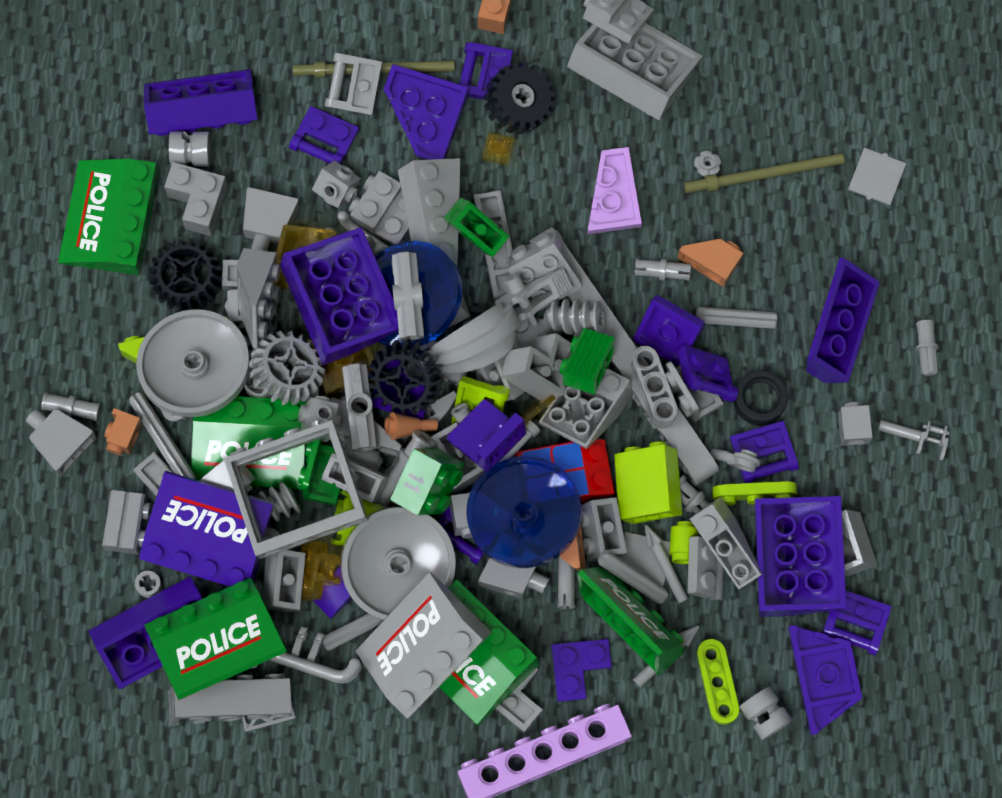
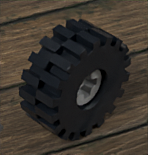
[483,62,556,135]

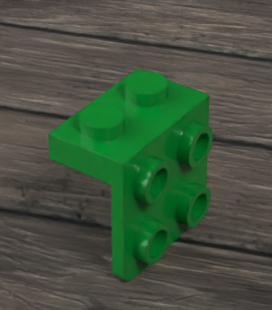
[298,439,341,507]

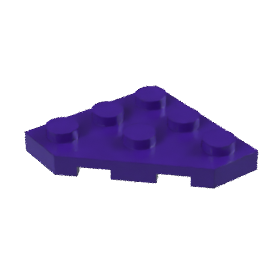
[384,64,470,160]

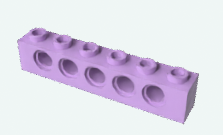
[457,703,632,798]

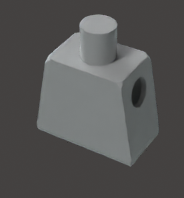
[243,187,300,251]
[26,409,96,477]
[478,533,550,599]

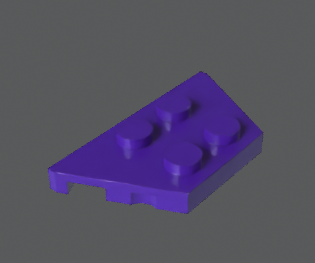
[788,625,862,735]

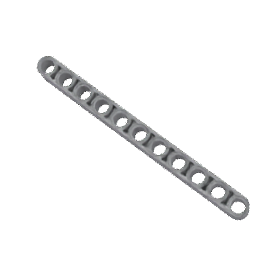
[528,227,719,486]

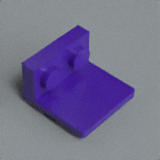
[447,399,526,473]

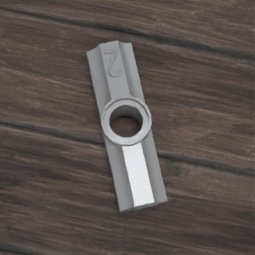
[392,252,424,341]
[342,364,377,452]

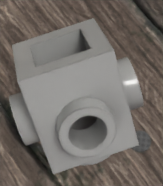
[312,161,361,208]
[298,396,341,442]

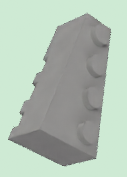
[398,158,460,269]
[168,674,292,726]

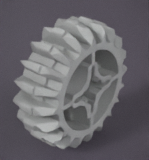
[249,330,325,406]

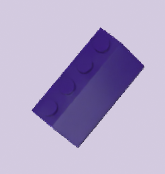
[144,69,257,136]
[806,258,880,383]
[88,576,202,690]

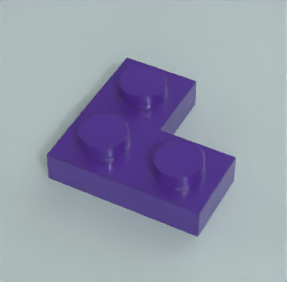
[551,639,611,703]

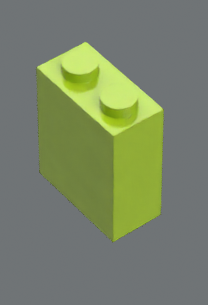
[614,442,682,524]

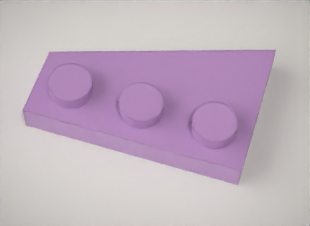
[587,147,642,234]

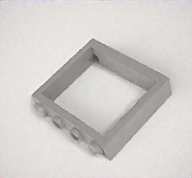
[223,419,369,559]

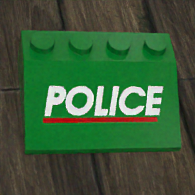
[58,159,159,275]
[191,397,308,490]
[577,566,684,676]
[144,578,286,700]
[440,580,539,726]

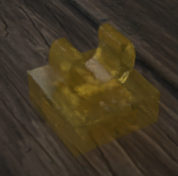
[482,132,514,166]

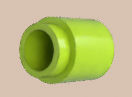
[669,521,699,564]

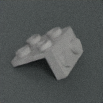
[507,230,582,310]
[665,361,724,422]

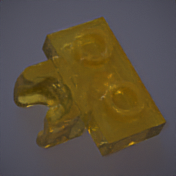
[301,541,341,601]

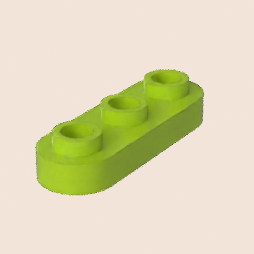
[712,482,797,506]
[696,639,739,725]

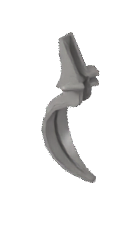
[416,268,574,373]

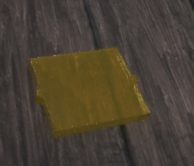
[518,394,556,424]

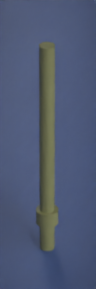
[293,61,455,78]
[684,153,845,193]

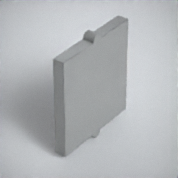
[848,148,906,206]
[619,532,670,587]

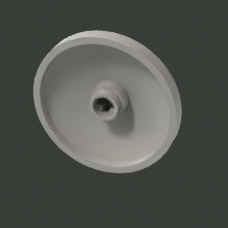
[136,310,250,417]
[341,506,456,620]

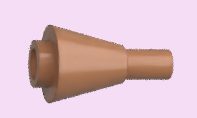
[384,412,438,440]

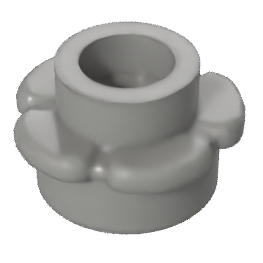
[694,151,721,176]

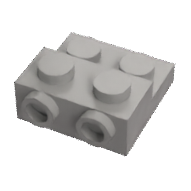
[583,0,654,44]
[349,171,409,248]

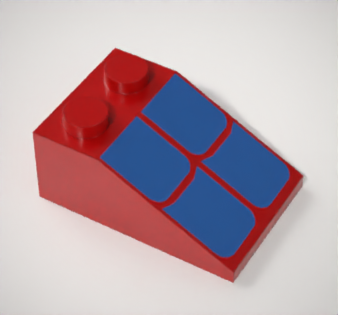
[515,439,614,508]

